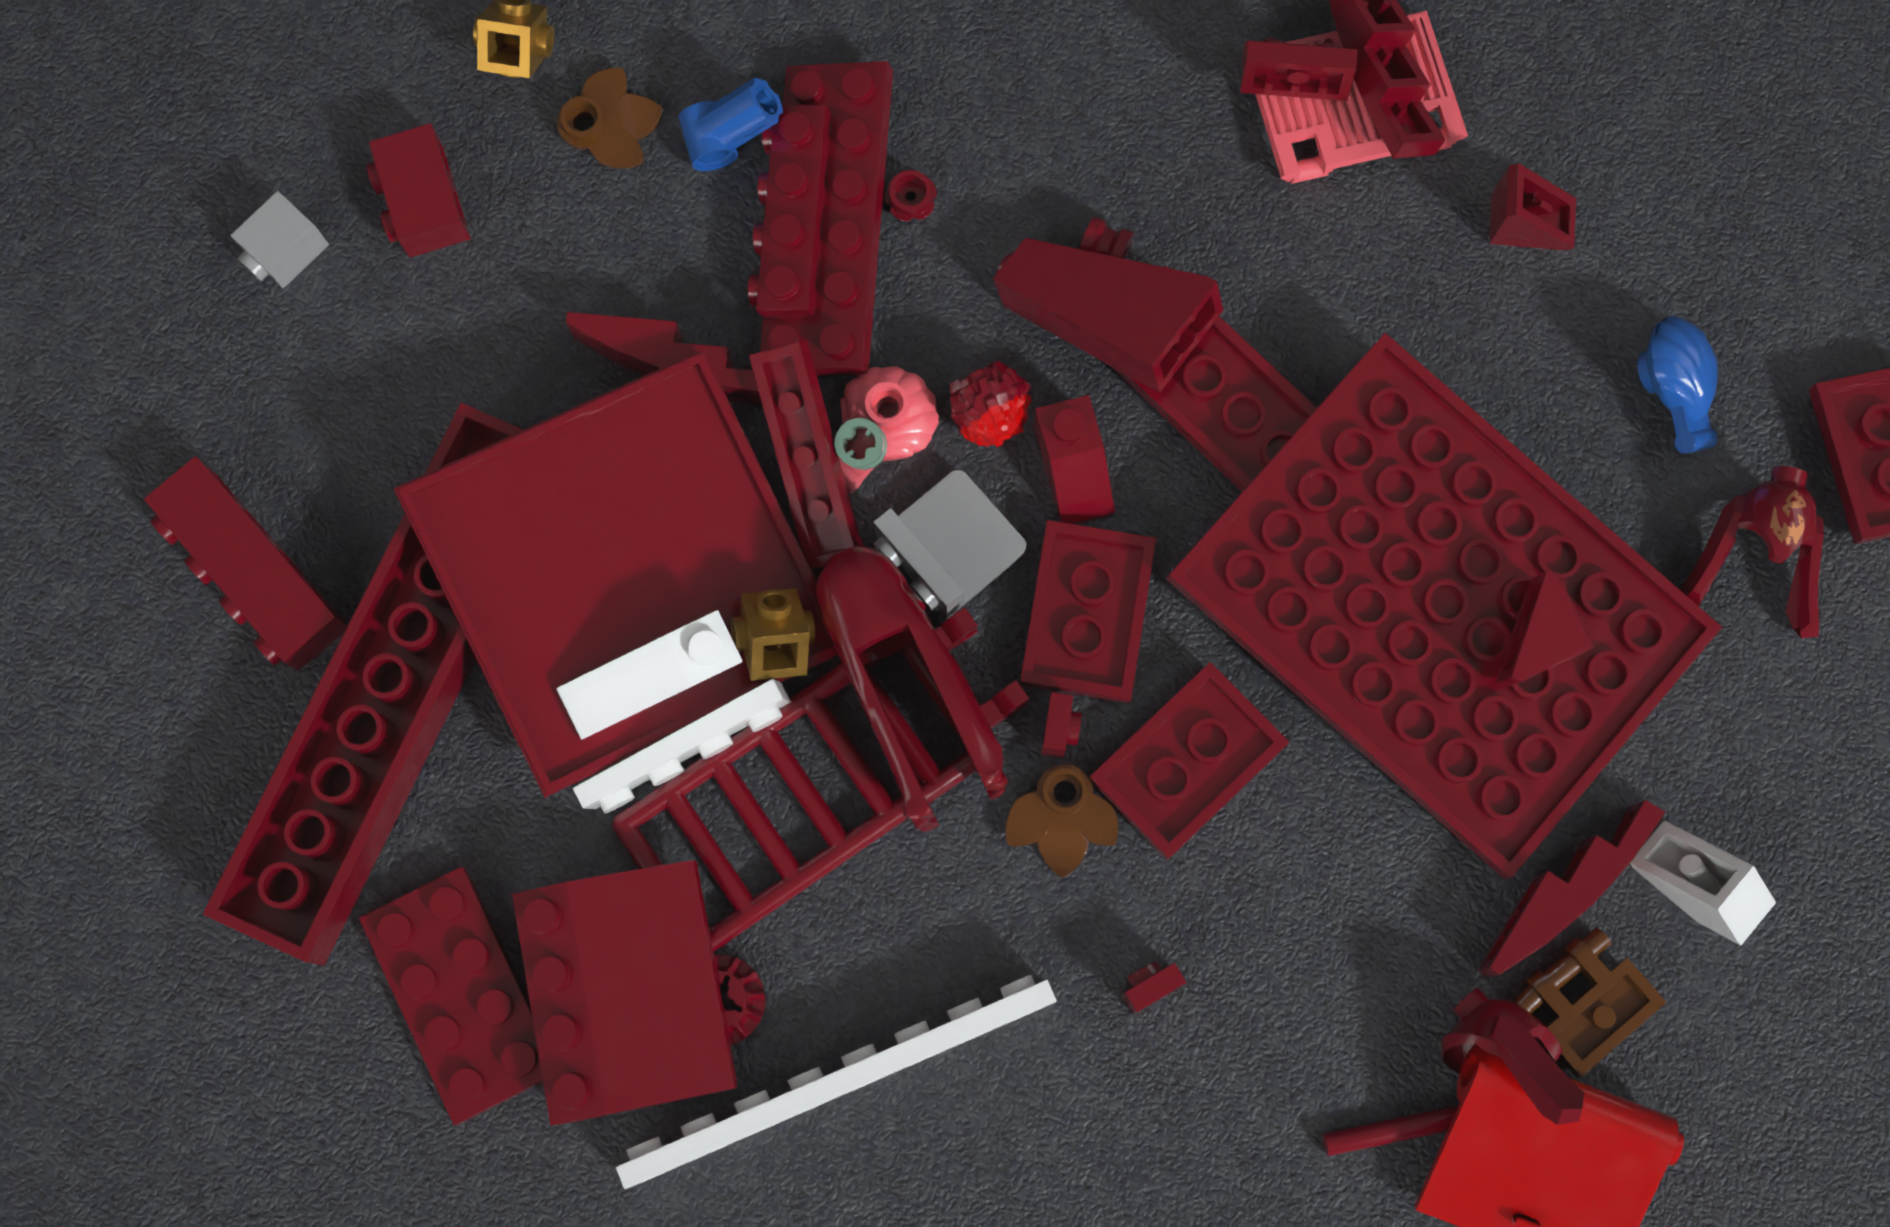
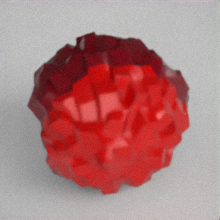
[949,360,1032,447]

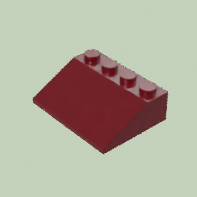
[512,860,738,1126]

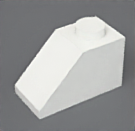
[1630,820,1776,946]

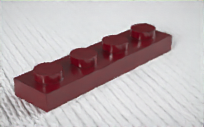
[749,340,862,569]

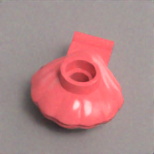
[834,366,939,494]

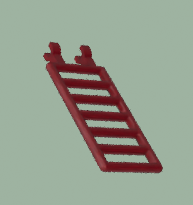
[612,607,1029,952]

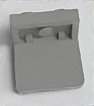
[873,470,1026,619]

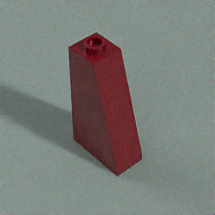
[993,238,1223,393]

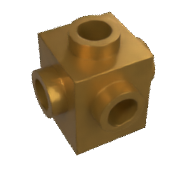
[473,0,554,78]
[731,588,815,681]

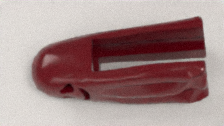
[816,546,1008,832]

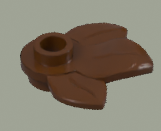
[557,68,664,169]
[1005,764,1118,878]

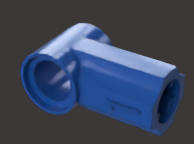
[678,78,783,171]

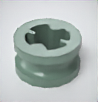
[834,418,888,470]

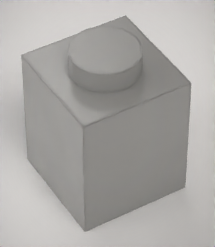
[230,191,329,289]

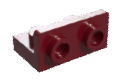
[1240,39,1357,101]

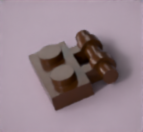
[1511,927,1667,1077]

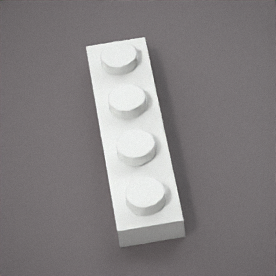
[573,679,791,813]

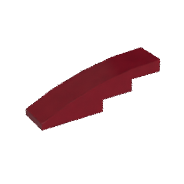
[1329,0,1445,159]
[566,312,763,407]
[1477,800,1665,977]

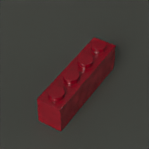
[144,456,348,671]

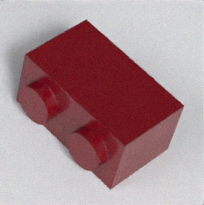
[366,123,471,258]

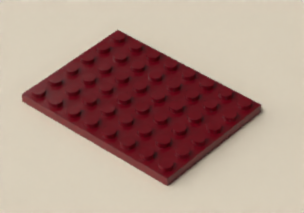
[1166,333,1722,879]

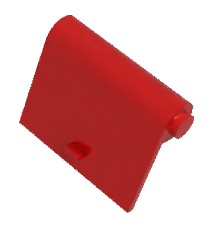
[1414,1044,1684,1227]

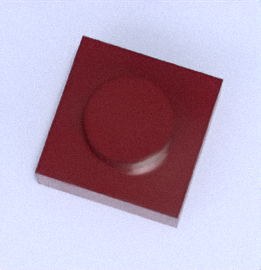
[1041,692,1082,759]
[1121,960,1187,1014]

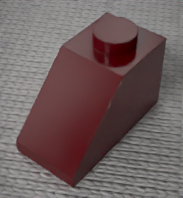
[1033,395,1115,525]

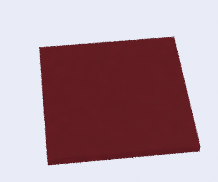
[394,350,838,798]

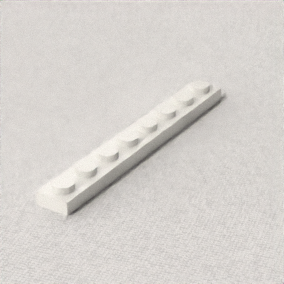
[616,975,1057,1189]

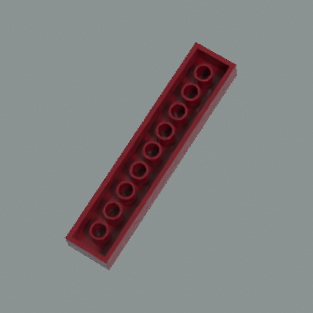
[202,403,523,966]

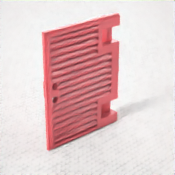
[1255,10,1468,184]

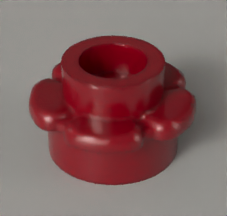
[884,170,937,222]

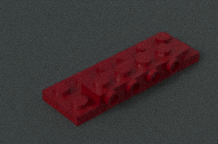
[748,61,893,375]

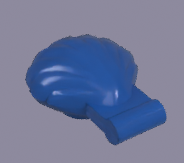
[1637,316,1718,454]

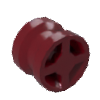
[1079,216,1135,259]

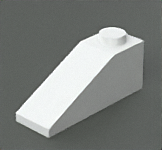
[556,610,743,740]

